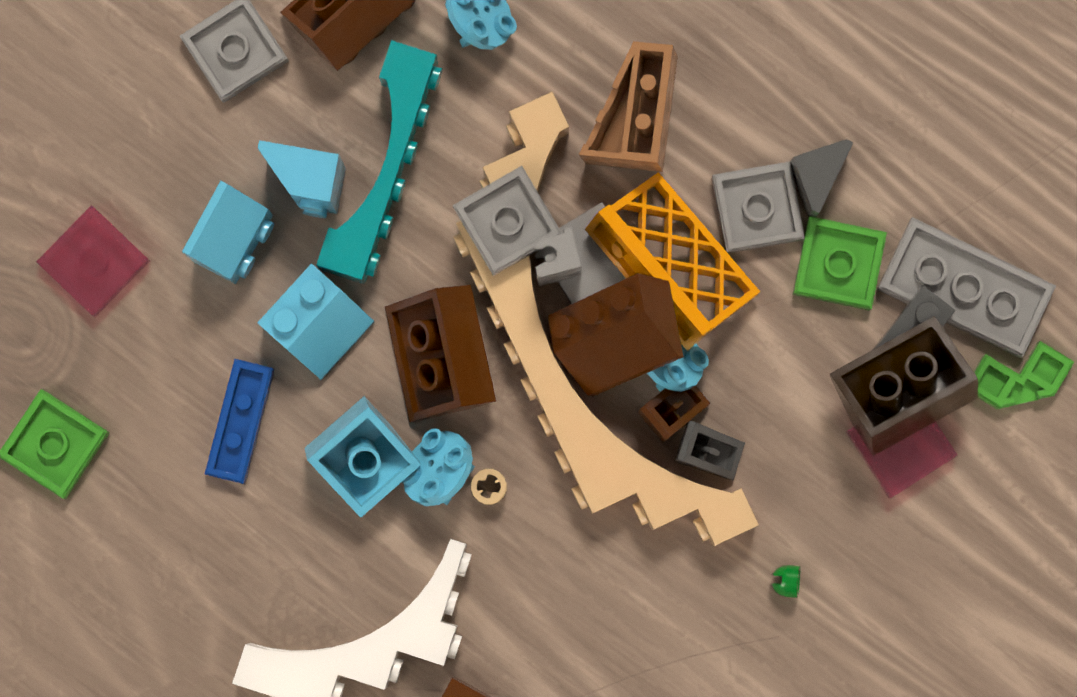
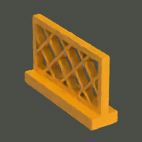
[585,172,760,351]

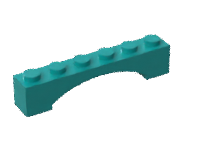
[316,40,443,284]

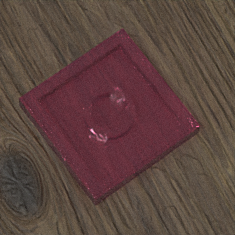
[36,205,150,317]
[846,422,958,499]

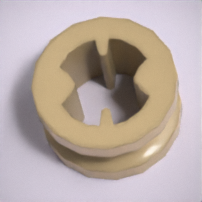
[471,469,507,505]

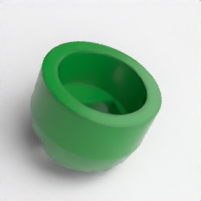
[771,565,801,598]

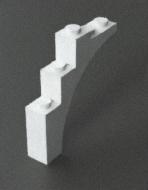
[232,539,472,697]

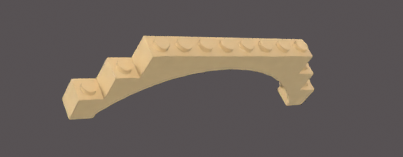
[453,92,759,546]

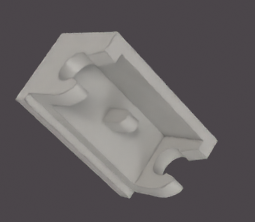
[534,227,582,287]

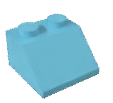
[258,140,346,218]
[182,180,274,284]
[257,263,374,380]
[304,396,421,518]

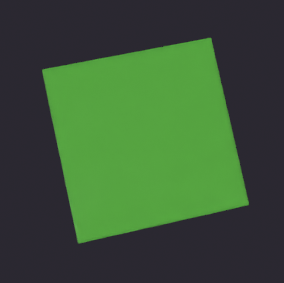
[792,216,887,311]
[0,389,110,499]

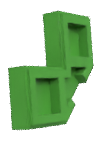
[973,341,1074,409]

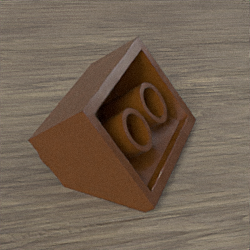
[280,0,416,71]
[548,273,684,397]
[385,285,496,422]

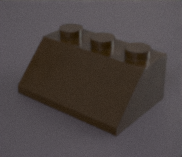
[830,316,978,456]

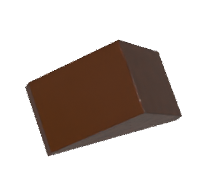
[638,385,711,443]

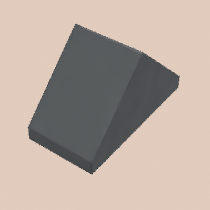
[790,139,854,217]
[674,421,745,480]

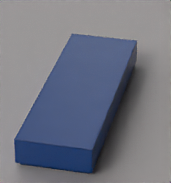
[205,359,275,484]

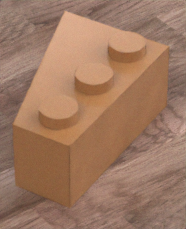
[579,41,678,172]

